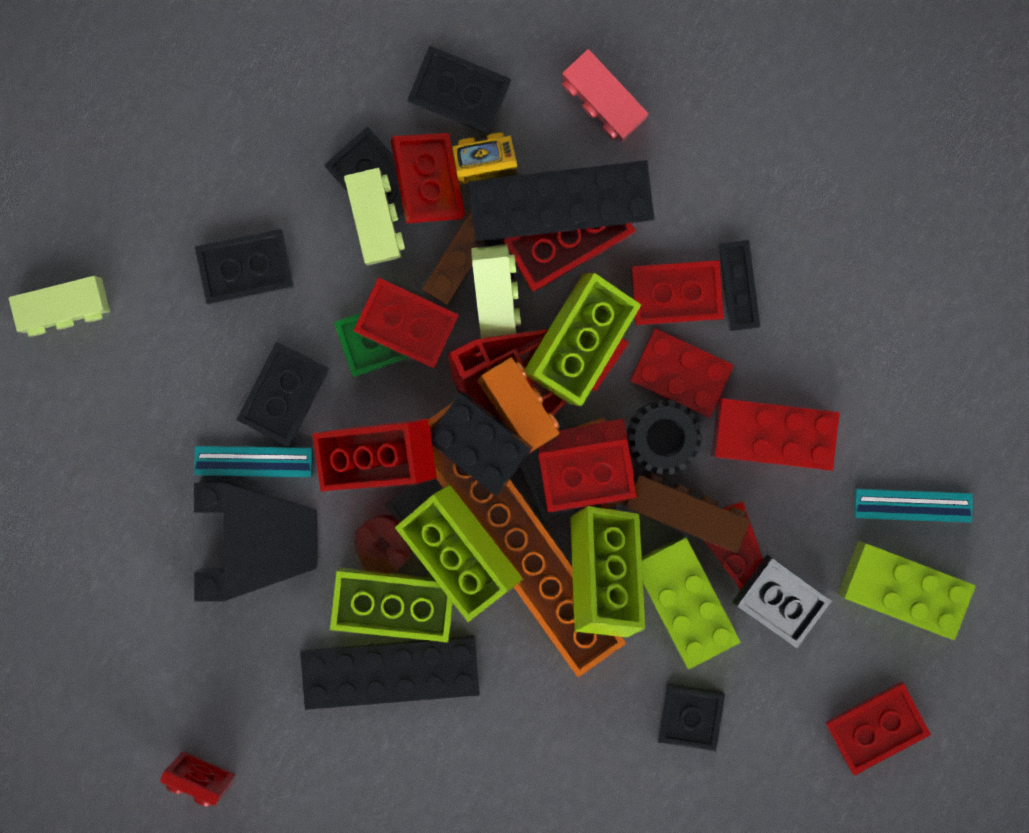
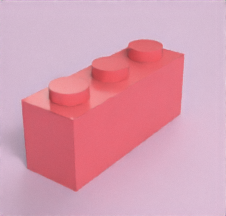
[561,49,649,142]

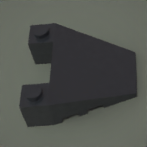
[194,481,317,602]

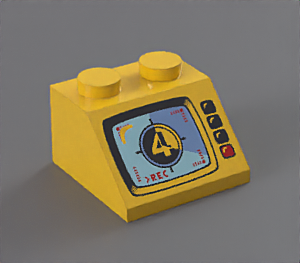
[452,133,517,185]

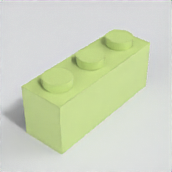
[344,168,405,266]
[472,244,521,339]
[8,276,110,337]

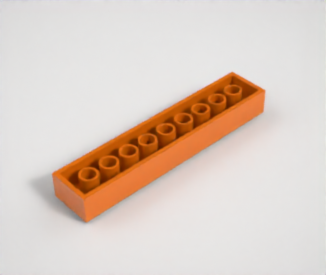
[429,402,626,678]

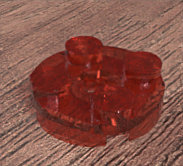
[355,514,413,574]

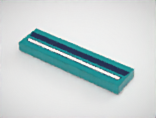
[194,446,313,477]
[853,488,973,523]

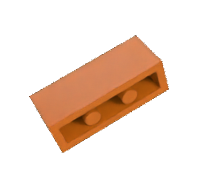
[477,357,560,454]

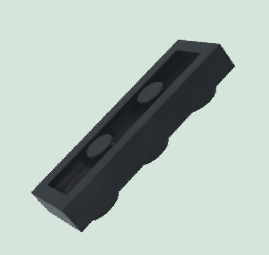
[719,240,760,331]

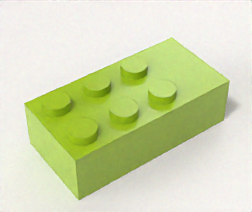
[525,273,641,406]
[395,485,523,622]
[570,506,645,637]
[642,535,741,670]
[838,540,976,641]
[330,567,453,642]

